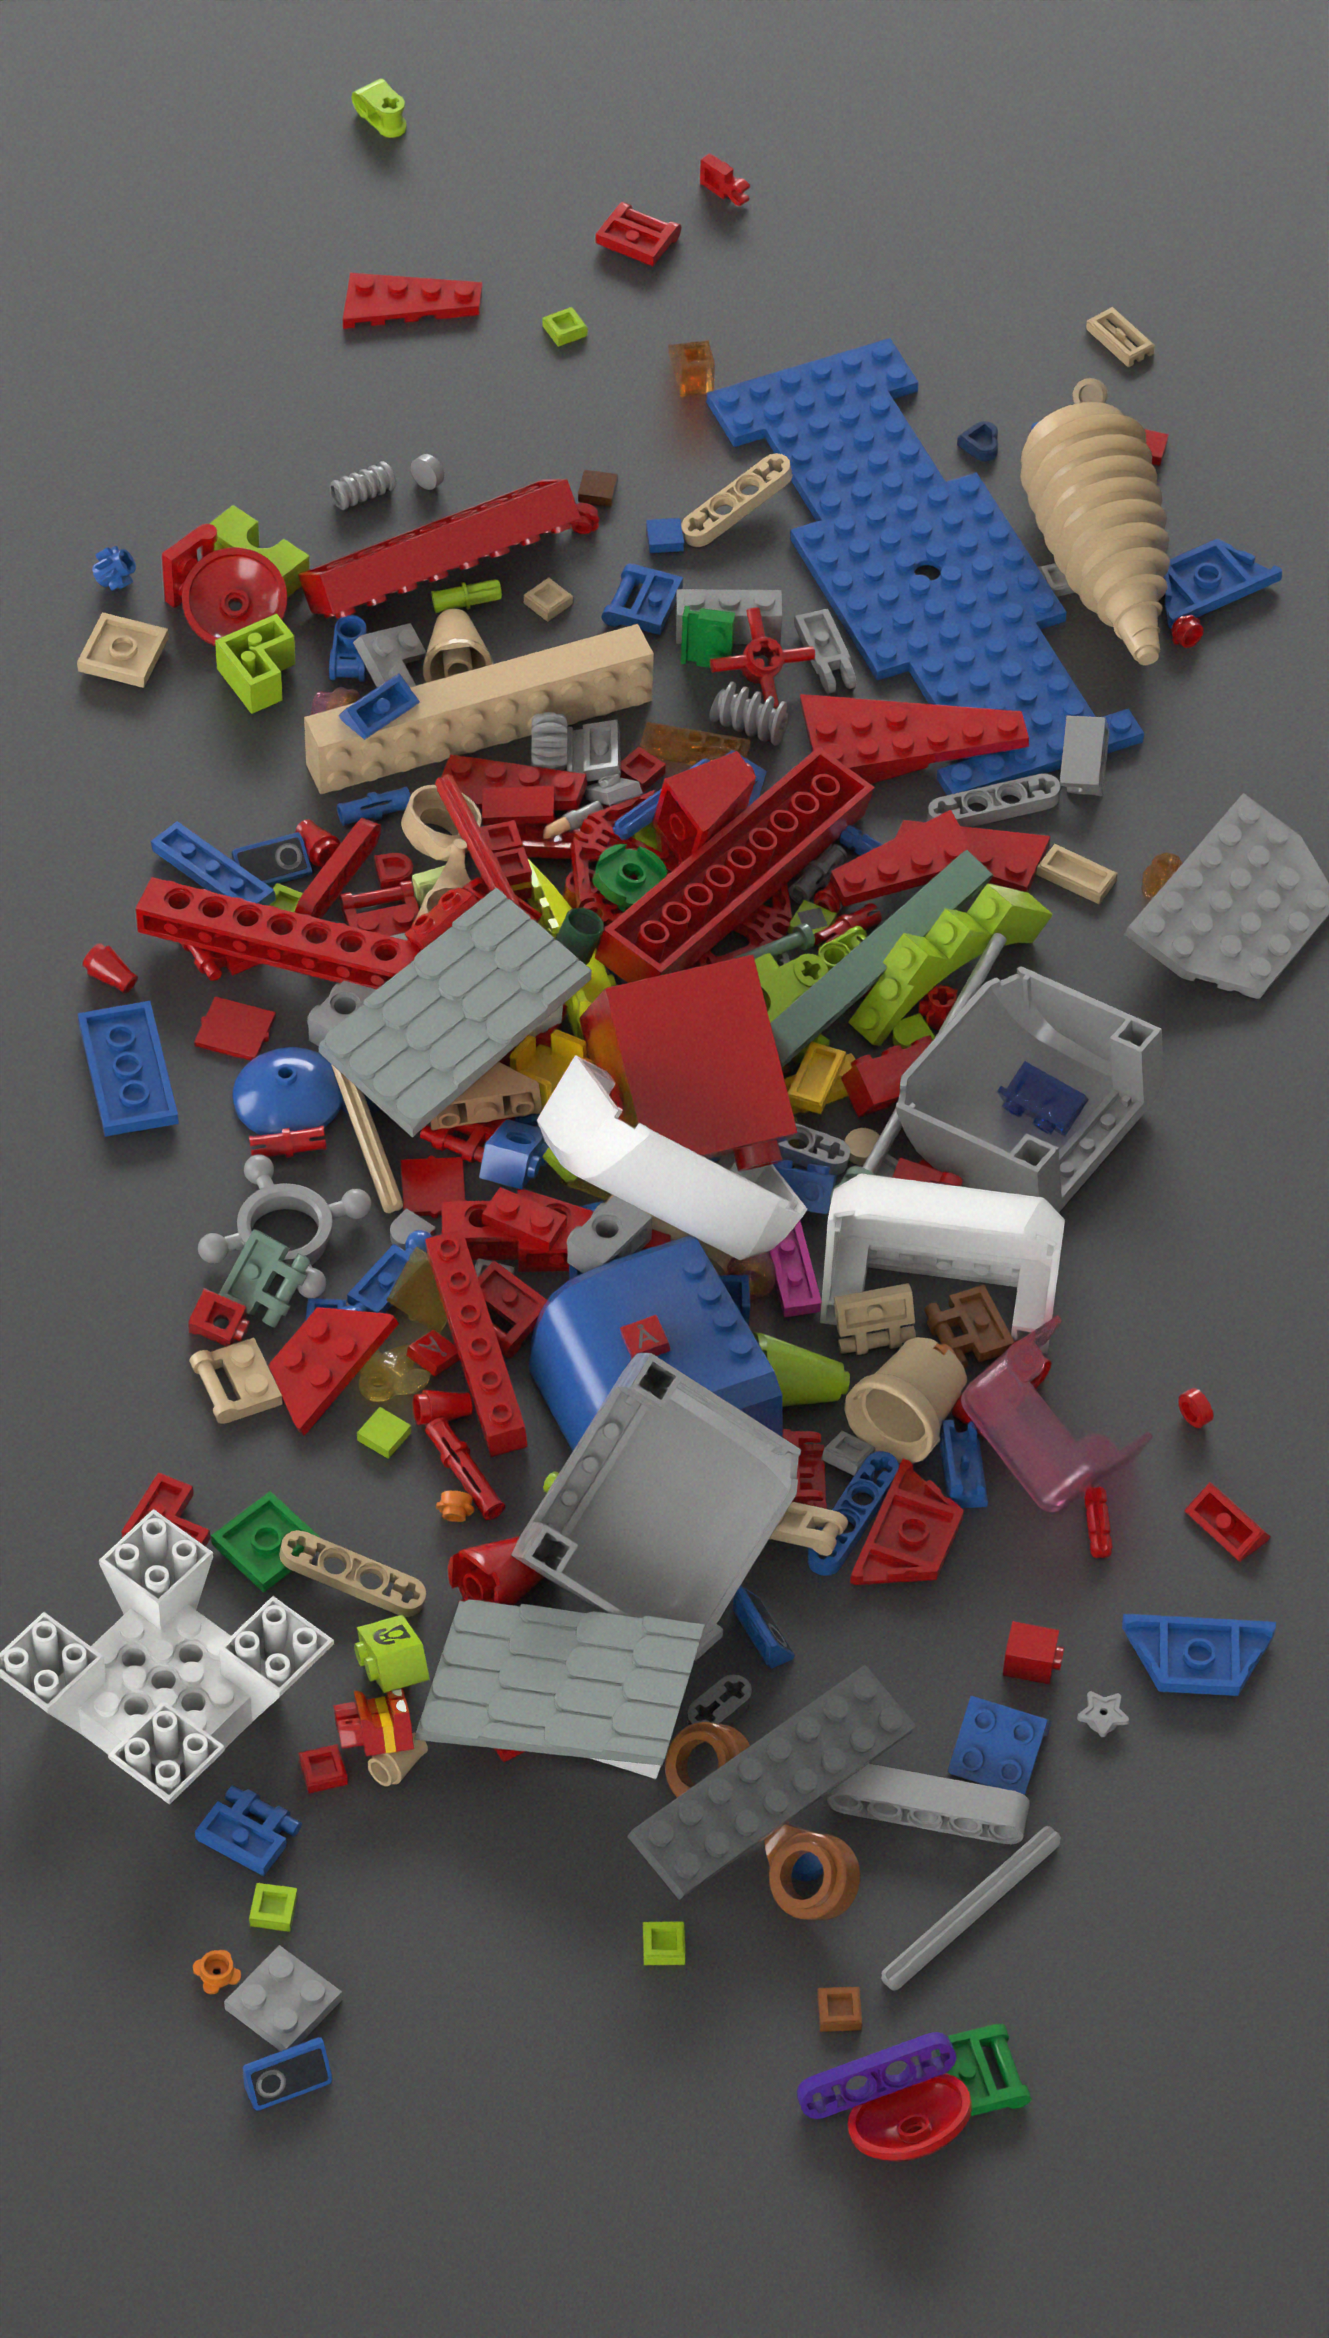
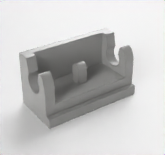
[1060,716,1110,796]

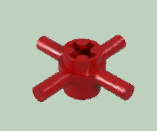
[710,607,815,709]

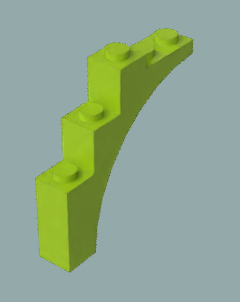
[848,883,1053,1046]

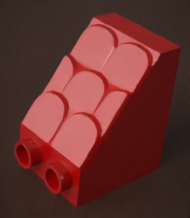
[579,954,798,1172]

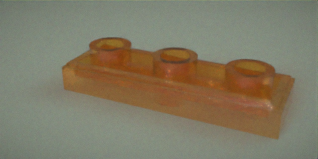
[640,722,751,765]

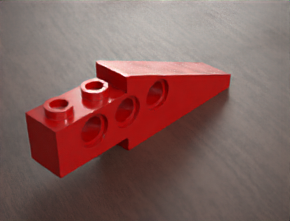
[442,1188,671,1272]

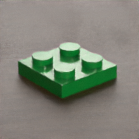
[211,1491,321,1593]

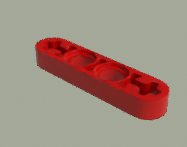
[295,818,381,919]

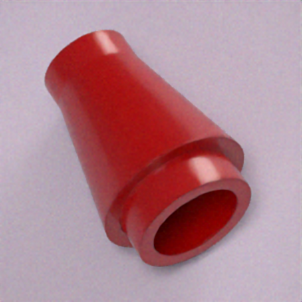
[295,819,341,867]
[82,943,138,994]
[413,1390,472,1427]

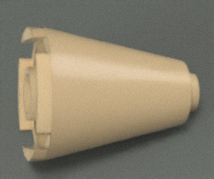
[423,609,493,683]

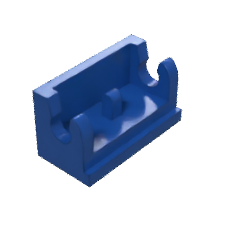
[940,1420,988,1508]

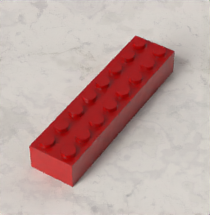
[298,479,580,618]

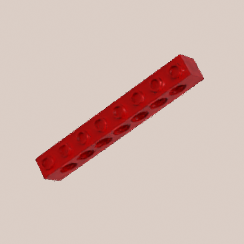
[135,877,421,989]

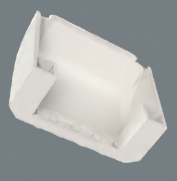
[537,1055,807,1260]
[820,1174,1065,1353]

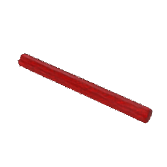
[435,774,520,908]

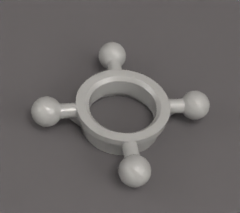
[198,1155,371,1298]

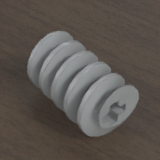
[710,682,788,746]

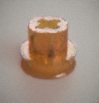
[1141,853,1183,901]

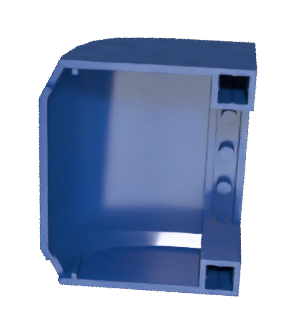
[529,1235,783,1451]

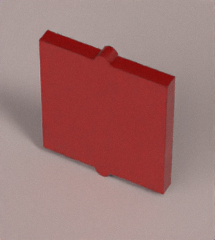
[194,997,276,1061]
[401,1155,465,1218]

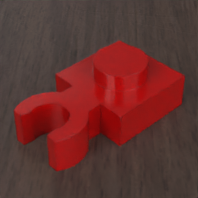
[700,153,750,206]

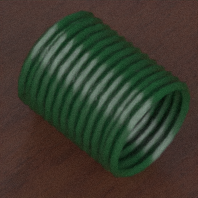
[555,908,604,965]

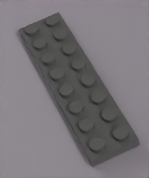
[627,1665,917,1900]

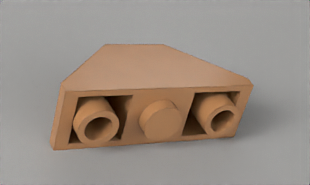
[430,1062,542,1130]

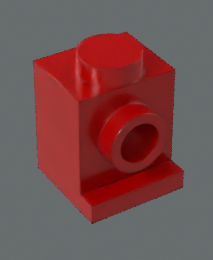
[188,1288,250,1347]

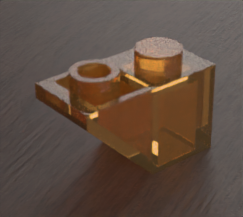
[668,340,715,397]

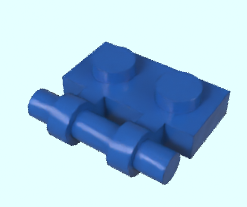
[195,1785,302,1877]

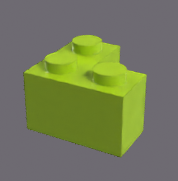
[215,614,295,714]

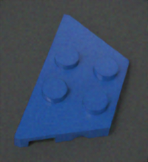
[1163,539,1283,629]
[1122,1614,1276,1696]

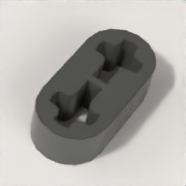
[687,1674,752,1726]

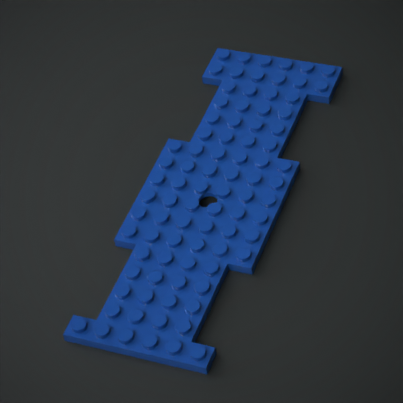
[706,338,1144,795]

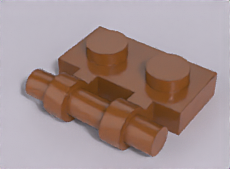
[924,1285,1014,1369]

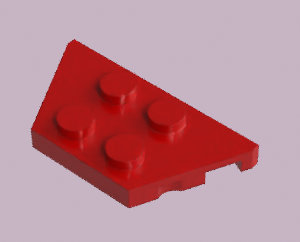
[268,1307,399,1436]
[850,1458,964,1585]

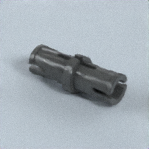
[788,844,847,904]

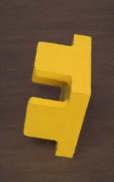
[510,1029,593,1114]

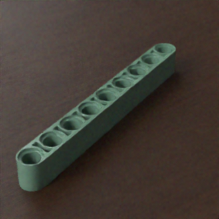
[770,850,993,1067]

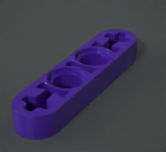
[796,2032,956,2119]

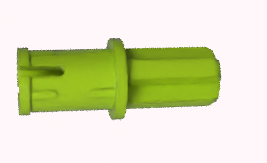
[431,579,502,613]

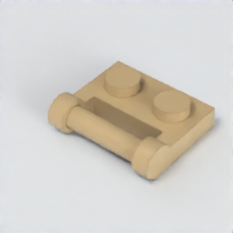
[189,1338,282,1424]

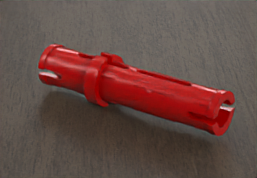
[425,1418,505,1520]

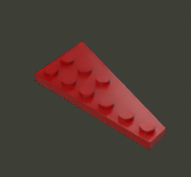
[800,694,1029,775]

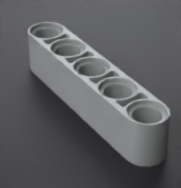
[827,1764,1030,1845]

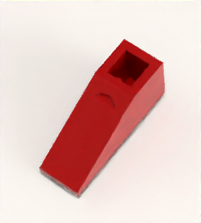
[841,1035,933,1118]

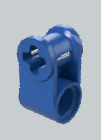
[329,615,367,682]

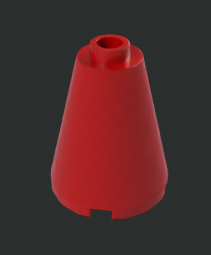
[448,1536,545,1606]

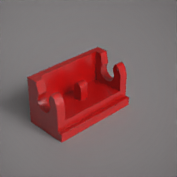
[783,1429,827,1509]

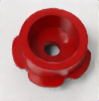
[570,503,600,534]
[1171,615,1204,648]

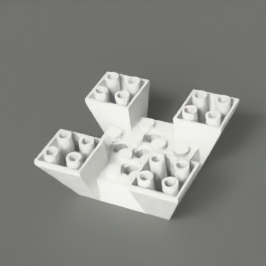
[0,1509,334,1805]

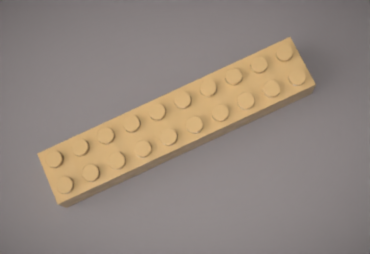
[304,624,654,795]

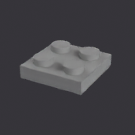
[224,1945,342,2051]

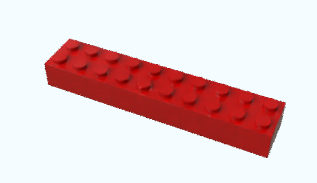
[594,747,875,983]

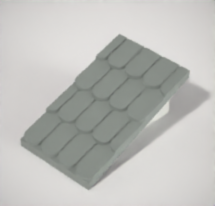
[319,888,592,1137]
[414,1600,705,1779]

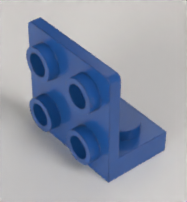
[948,1696,1052,1795]

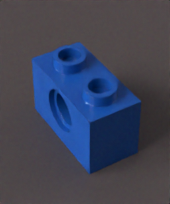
[479,1119,549,1189]

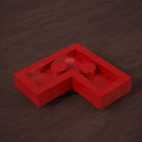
[121,1472,211,1547]

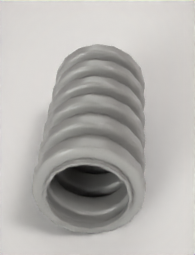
[330,461,396,510]

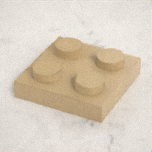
[77,612,169,688]

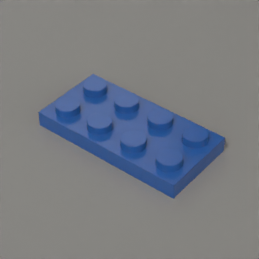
[77,1001,179,1137]

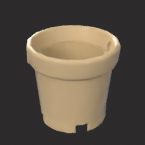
[844,1337,967,1463]

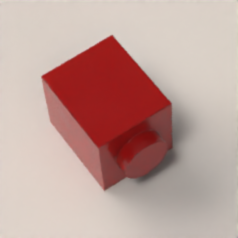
[1003,1621,1065,1685]

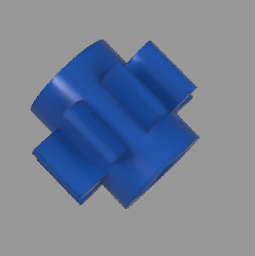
[92,546,136,591]

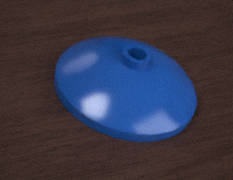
[233,1047,343,1135]

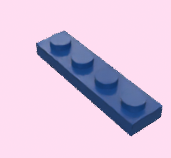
[151,821,276,906]

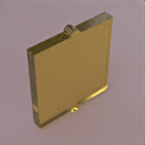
[386,1247,447,1333]

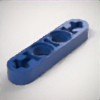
[807,1451,899,1576]

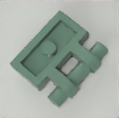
[218,1229,311,1328]

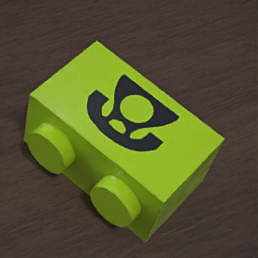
[354,1615,430,1693]

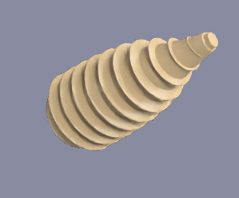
[1020,402,1170,665]

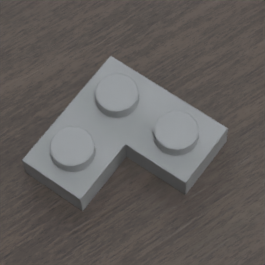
[353,623,426,687]

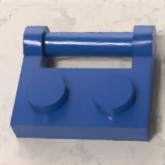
[601,564,683,635]

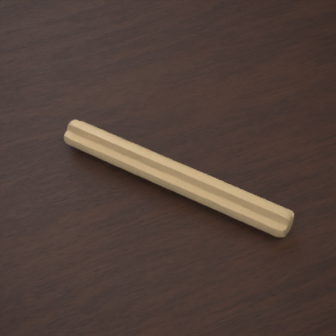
[331,1064,403,1213]

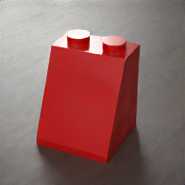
[652,751,756,863]

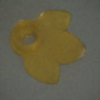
[359,1344,431,1402]

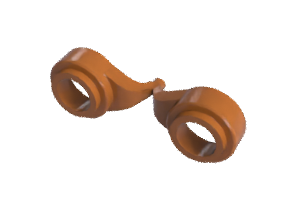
[665,1722,860,1921]

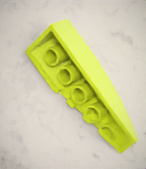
[527,860,616,1040]

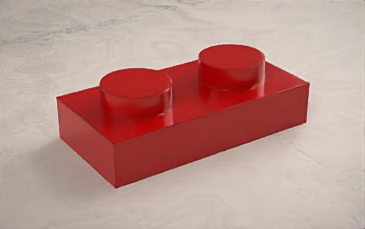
[482,1187,567,1252]

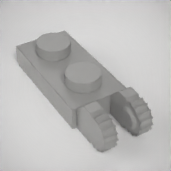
[794,609,857,694]

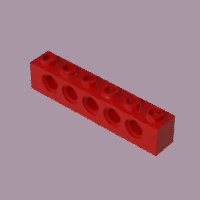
[425,1229,528,1457]

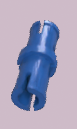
[337,786,411,826]

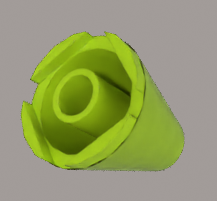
[753,1332,850,1407]

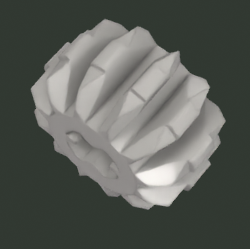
[531,712,567,771]

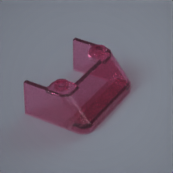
[961,1315,1153,1512]

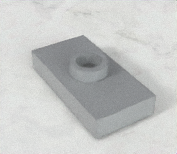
[584,774,642,806]

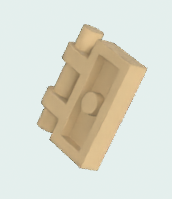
[834,1283,916,1355]

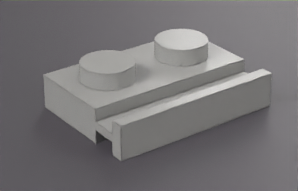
[567,720,621,781]

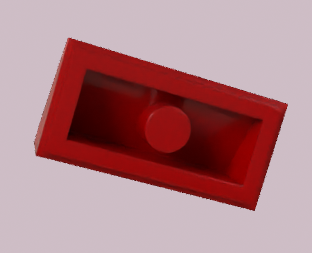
[1184,1482,1271,1562]

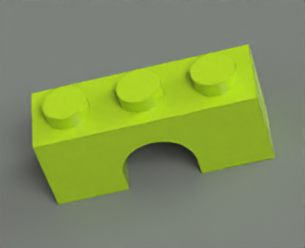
[209,505,310,598]

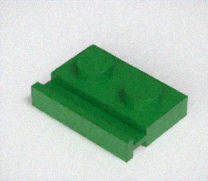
[681,606,735,671]

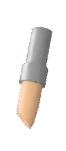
[543,801,603,839]

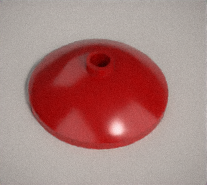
[182,547,287,646]
[847,2073,972,2161]

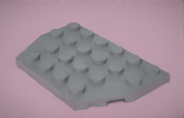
[1124,793,1329,999]

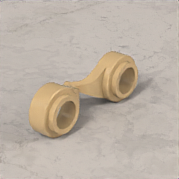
[401,785,482,919]

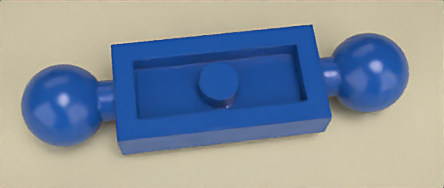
[342,1230,433,1313]

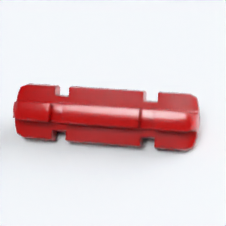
[1084,1486,1113,1558]

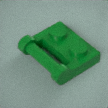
[935,2024,1032,2116]

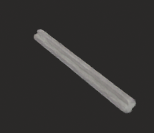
[881,1826,1061,1991]

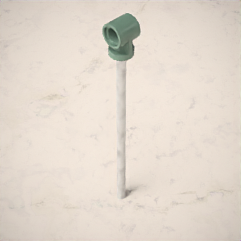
[830,933,1006,1205]

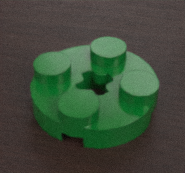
[592,844,667,912]

